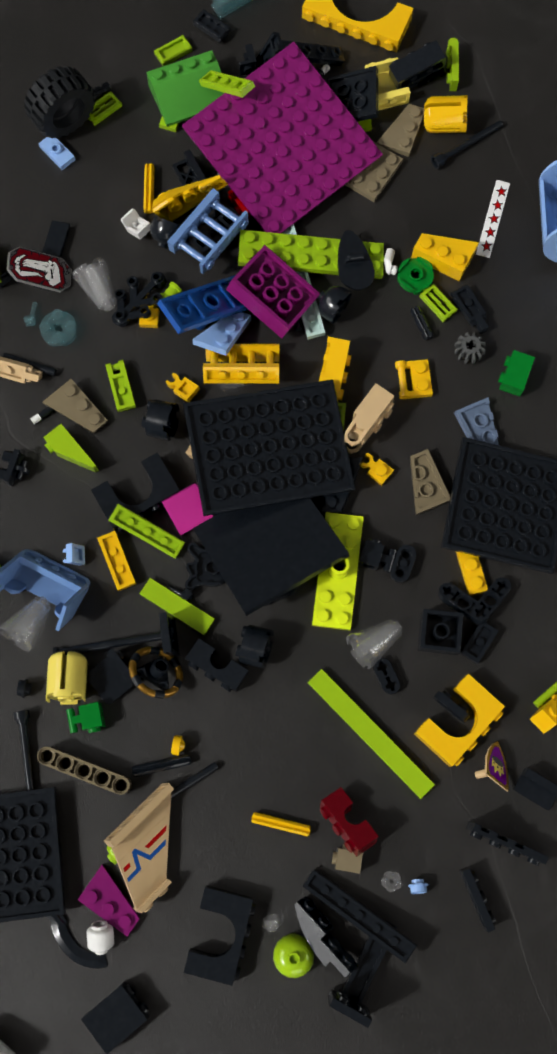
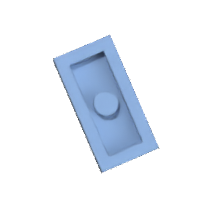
[38,137,75,170]

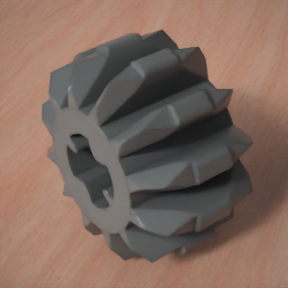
[454,332,486,364]

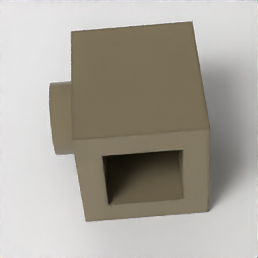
[332,844,363,874]

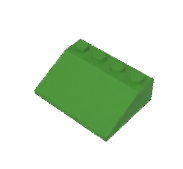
[146,50,224,127]

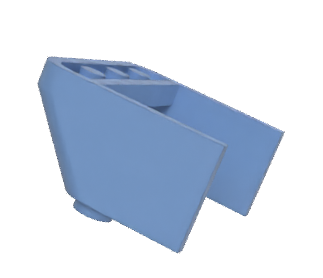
[0,549,90,631]

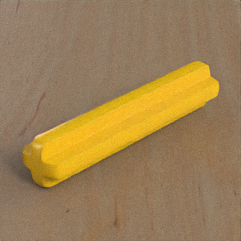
[143,163,155,214]
[251,812,311,836]

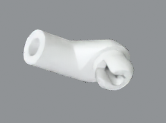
[384,248,398,275]

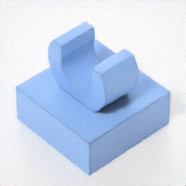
[63,543,85,566]

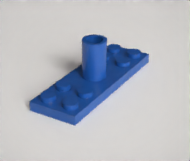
[157,275,248,334]

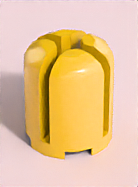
[424,95,468,133]

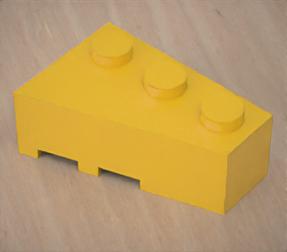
[411,233,479,281]
[319,337,352,402]

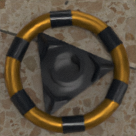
[129,646,183,699]

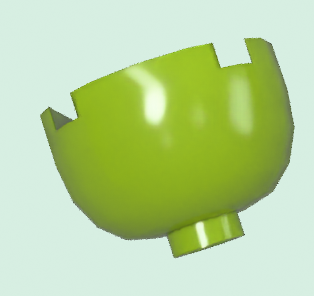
[273,933,314,978]

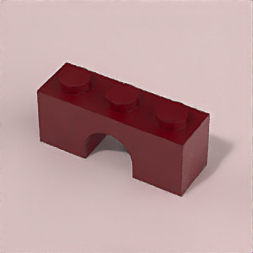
[320,787,379,857]

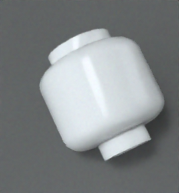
[86,920,114,955]

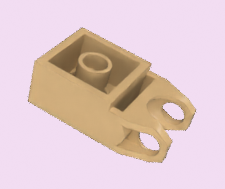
[344,383,394,454]

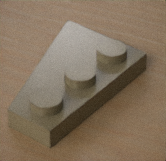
[42,379,108,434]
[410,449,450,515]

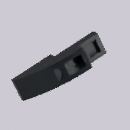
[294,896,359,978]

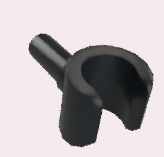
[167,585,194,602]

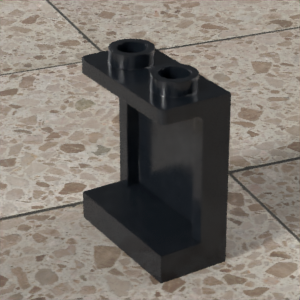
[81,982,149,1054]

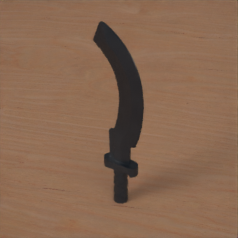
[42,915,108,969]

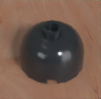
[150,216,180,249]
[318,286,352,324]

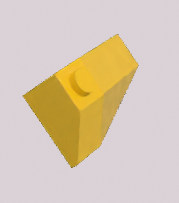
[152,175,228,222]

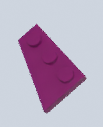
[78,864,140,937]

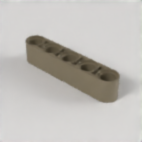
[37,747,132,795]

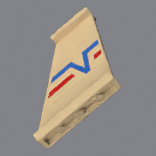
[104,783,174,913]

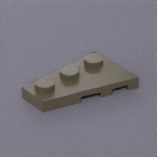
[376,104,425,157]

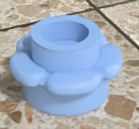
[408,879,429,894]

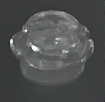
[381,871,402,892]
[262,914,282,932]

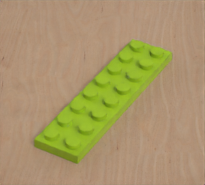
[238,230,384,279]

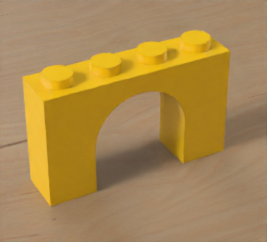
[414,674,505,767]

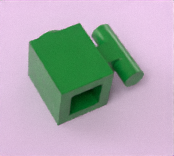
[66,702,105,734]

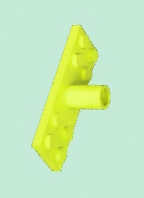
[312,512,364,631]

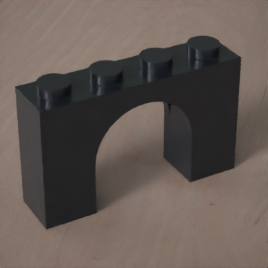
[91,452,180,532]
[183,885,256,986]

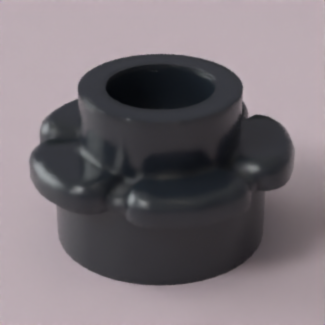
[17,679,32,698]

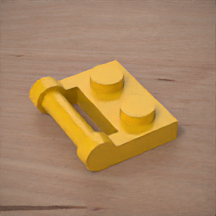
[395,359,433,399]

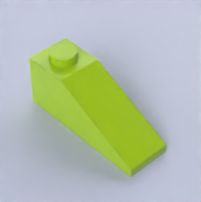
[43,424,99,473]

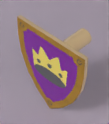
[475,741,509,792]

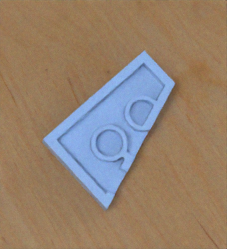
[193,312,251,356]

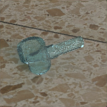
[24,302,37,327]

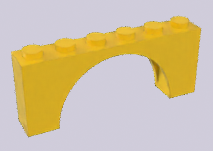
[302,0,414,53]

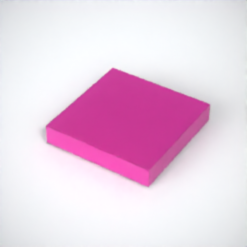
[161,483,213,535]

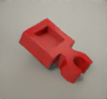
[228,190,251,220]

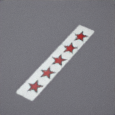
[476,180,510,258]

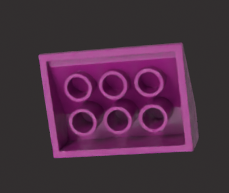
[226,245,320,338]

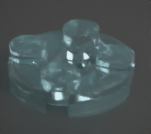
[39,309,77,347]

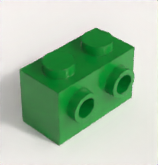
[498,350,535,397]

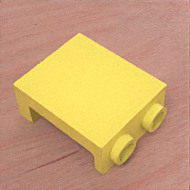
[365,57,411,111]

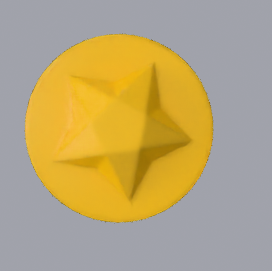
[171,735,185,756]

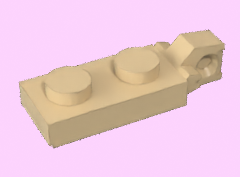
[0,356,43,384]

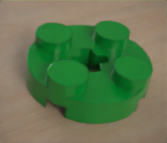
[397,257,434,295]

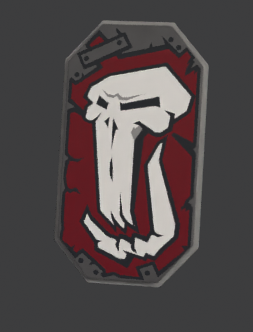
[7,247,72,293]

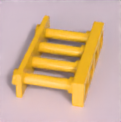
[203,344,280,384]

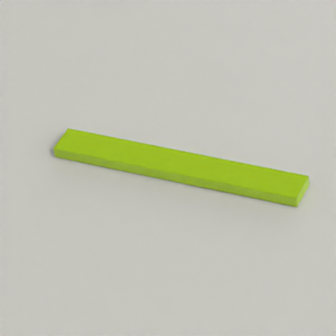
[308,669,435,799]

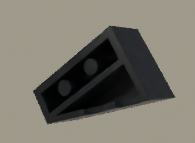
[389,40,446,89]

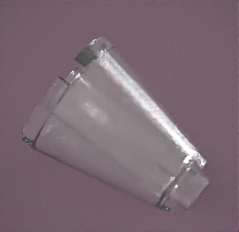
[72,258,117,312]
[0,596,51,652]
[346,619,402,669]

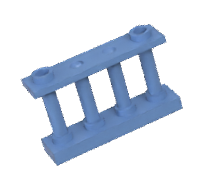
[167,188,249,274]

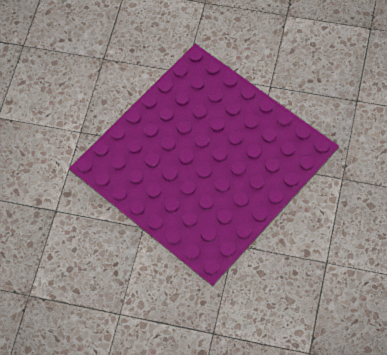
[182,42,383,233]

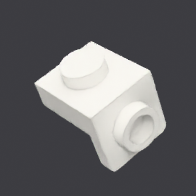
[121,208,151,240]

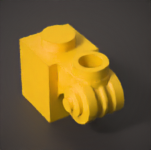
[530,694,557,734]

